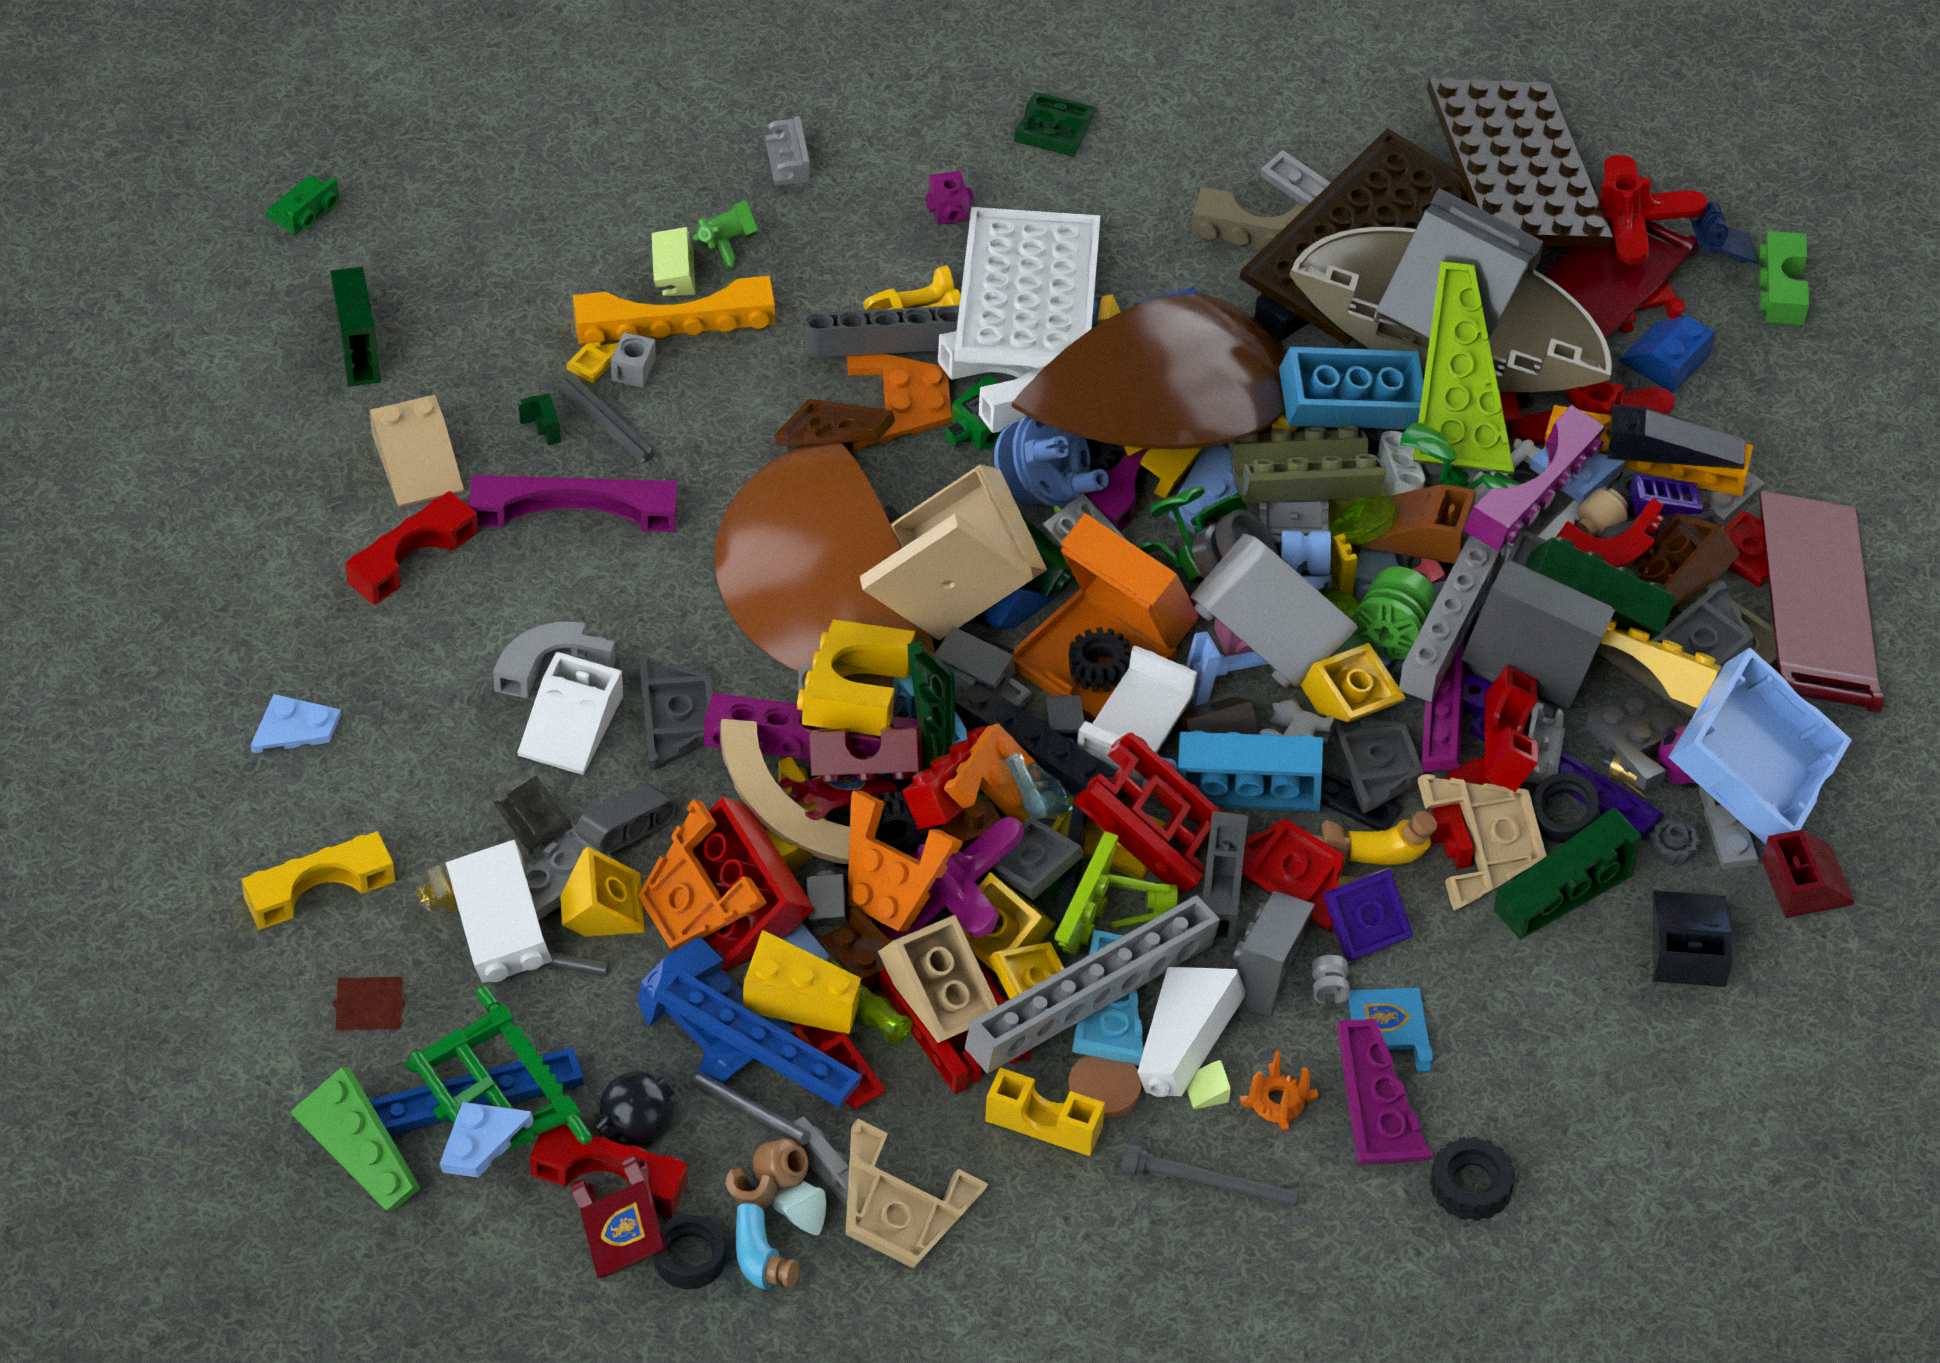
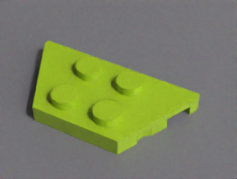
[1055,831,1118,956]

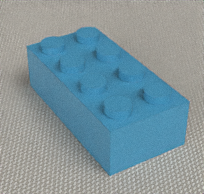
[1279,347,1424,429]
[1178,730,1323,812]

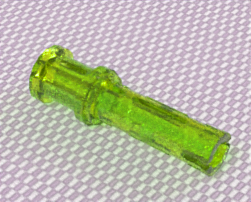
[825,957,912,1045]

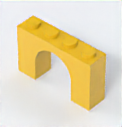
[797,619,915,736]

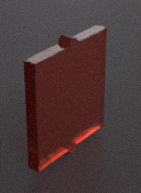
[333,977,405,1030]

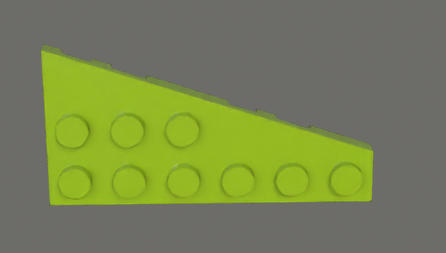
[1413,261,1515,474]

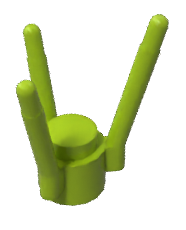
[1108,874,1177,928]

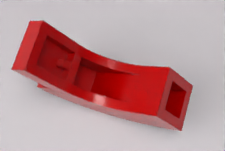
[1555,497,1664,568]
[1430,757,1495,870]

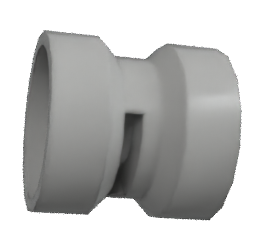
[1312,955,1350,1003]

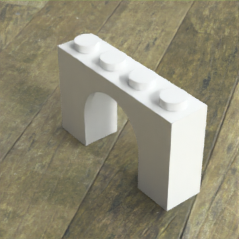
[938,331,1043,433]

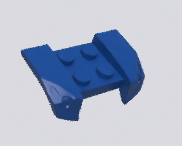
[638,937,795,1084]

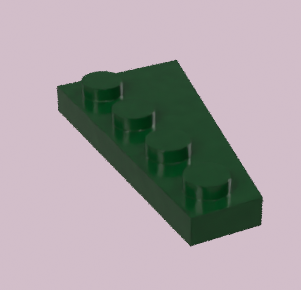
[907,641,955,771]

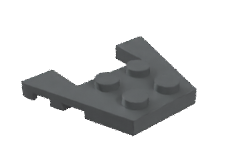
[1585,695,1690,790]

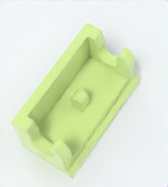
[652,227,696,296]

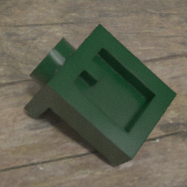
[518,393,561,445]

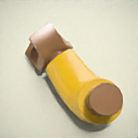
[1312,810,1437,865]

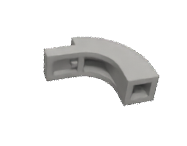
[493,622,616,699]

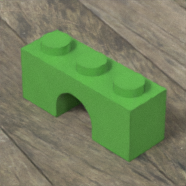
[1757,231,1809,325]

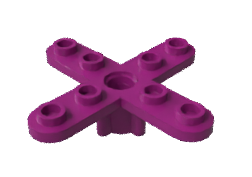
[879,817,1024,940]

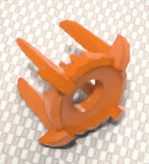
[1239,1050,1318,1131]

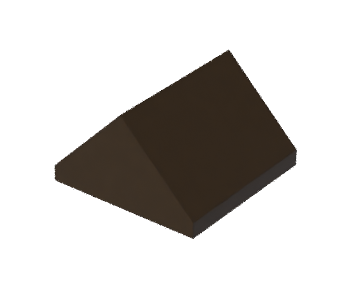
[1175,696,1259,735]

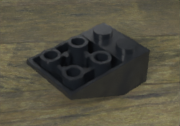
[1652,890,1732,987]

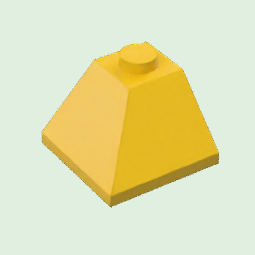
[1300,643,1406,722]
[560,847,645,937]
[959,872,1056,973]

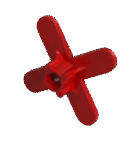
[1597,154,1707,265]
[1518,381,1675,479]

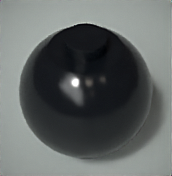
[593,1071,675,1146]

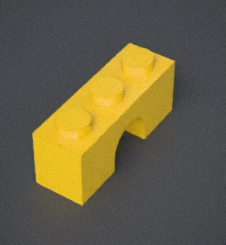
[985,1068,1105,1156]

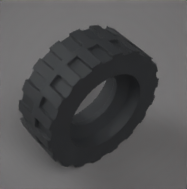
[1430,1137,1515,1221]

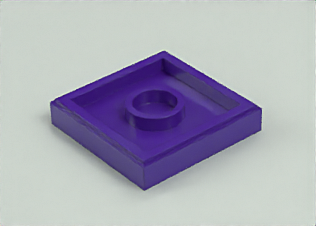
[1322,868,1413,961]

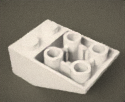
[518,652,623,775]

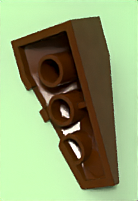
[1638,513,1740,607]

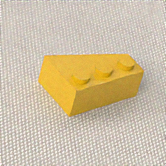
[742,930,861,1035]

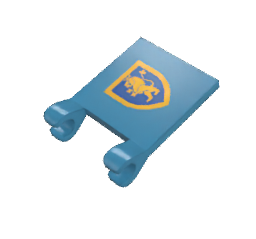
[1348,988,1433,1072]

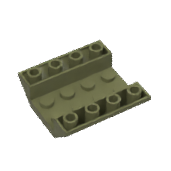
[1229,425,1386,504]

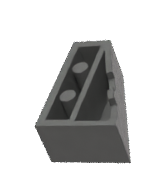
[1233,891,1315,1017]

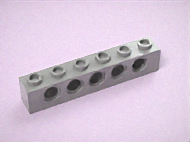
[1399,535,1508,702]

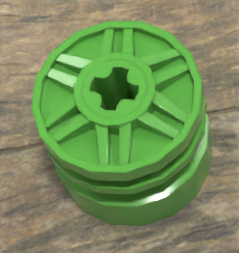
[1352,566,1438,660]

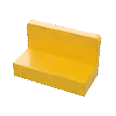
[1140,447,1204,499]

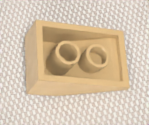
[370,395,464,508]
[878,915,998,1043]

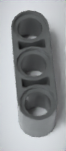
[576,783,677,855]

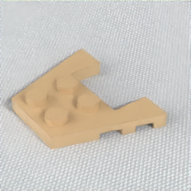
[1417,774,1547,911]
[845,1119,988,1268]

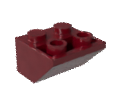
[1762,830,1854,918]

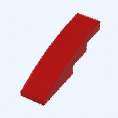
[786,1021,886,1111]

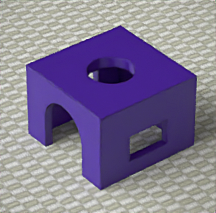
[1463,672,1493,719]

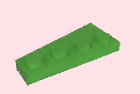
[290,1067,421,1211]

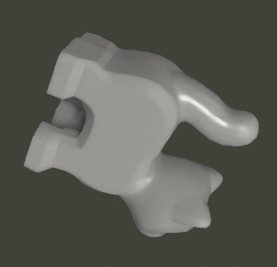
[1260,699,1335,751]

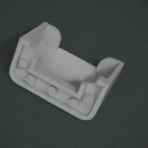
[1190,533,1358,689]

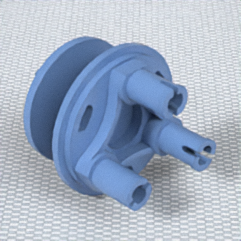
[994,415,1109,508]

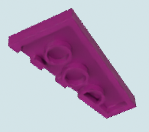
[1336,1019,1433,1166]

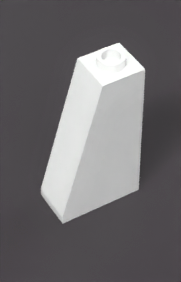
[1137,967,1246,1097]

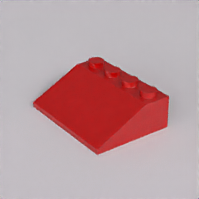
[693,797,814,972]

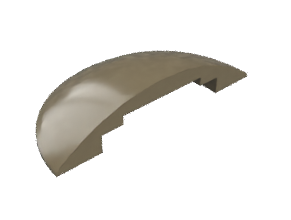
[1289,227,1612,392]

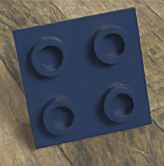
[1690,202,1759,264]

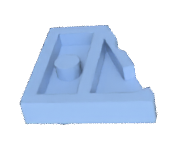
[440,1102,534,1178]

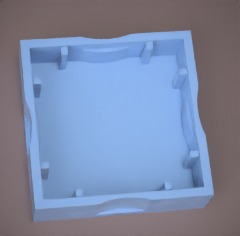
[1669,648,1852,845]

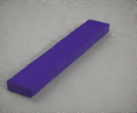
[1469,712,1664,840]

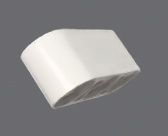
[1376,431,1425,497]

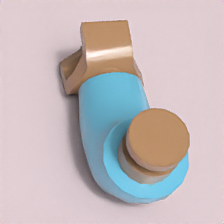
[726,1167,800,1290]

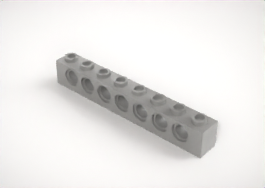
[965,895,1220,1074]

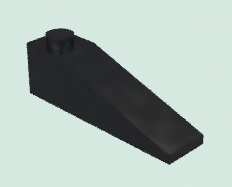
[1607,403,1745,469]

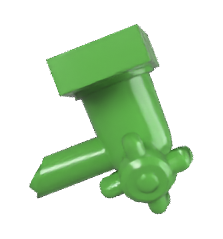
[693,200,758,269]

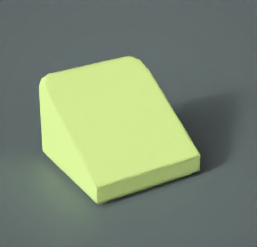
[1186,1060,1231,1110]

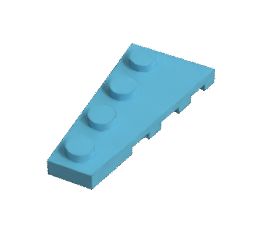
[1072,930,1144,1066]

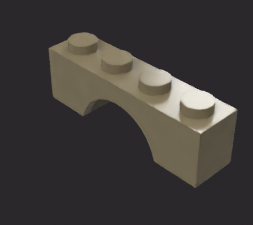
[1192,187,1306,248]

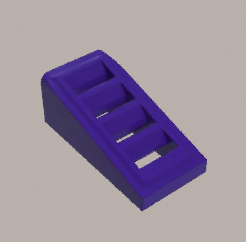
[1629,475,1703,516]

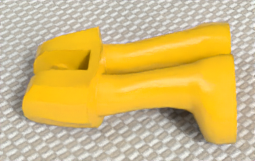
[863,265,961,310]

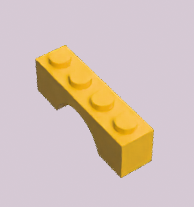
[241,831,395,930]

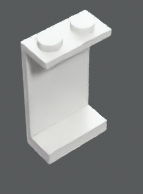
[1077,645,1198,780]
[446,839,553,983]

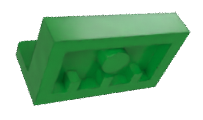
[265,175,339,235]

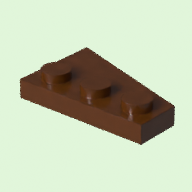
[774,399,896,447]

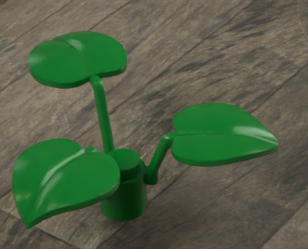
[1399,423,1521,490]
[1136,486,1247,583]

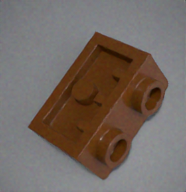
[819,906,894,990]

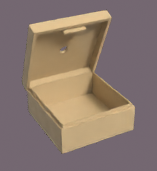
[860,464,1047,640]

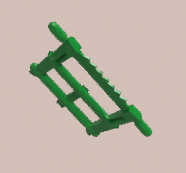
[403,986,592,1164]

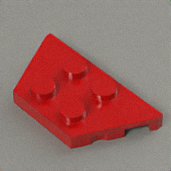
[1241,818,1345,933]

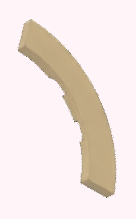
[720,719,850,864]

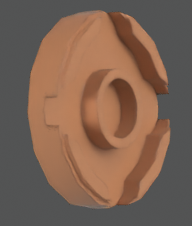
[1067,1055,1142,1119]

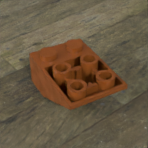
[1358,484,1476,564]

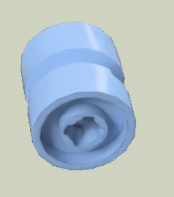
[1281,531,1331,576]

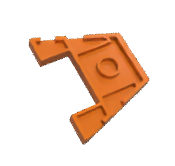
[846,354,952,451]
[944,723,1039,824]
[847,791,963,931]
[638,799,767,950]

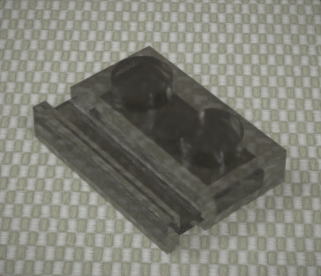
[493,775,573,855]

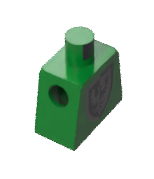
[944,374,1002,451]

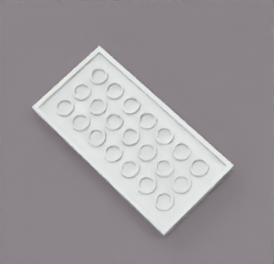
[954,207,1100,369]

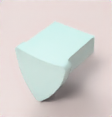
[771,1180,826,1236]

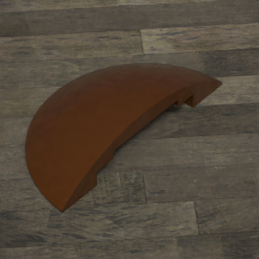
[1012,294,1287,449]

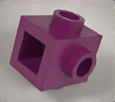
[925,170,974,225]

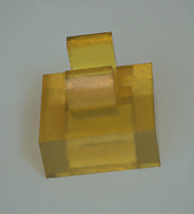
[416,865,459,913]

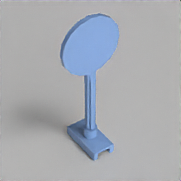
[1186,606,1395,706]

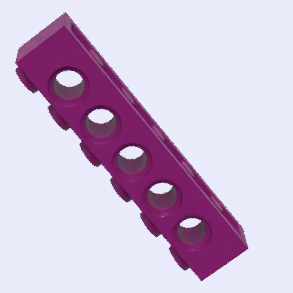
[704,693,918,760]

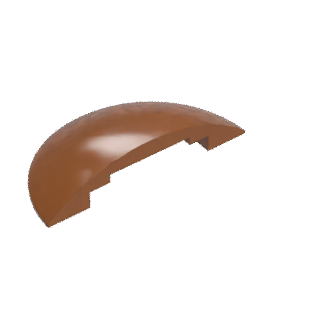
[715,443,935,688]

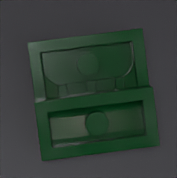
[1014,91,1095,157]

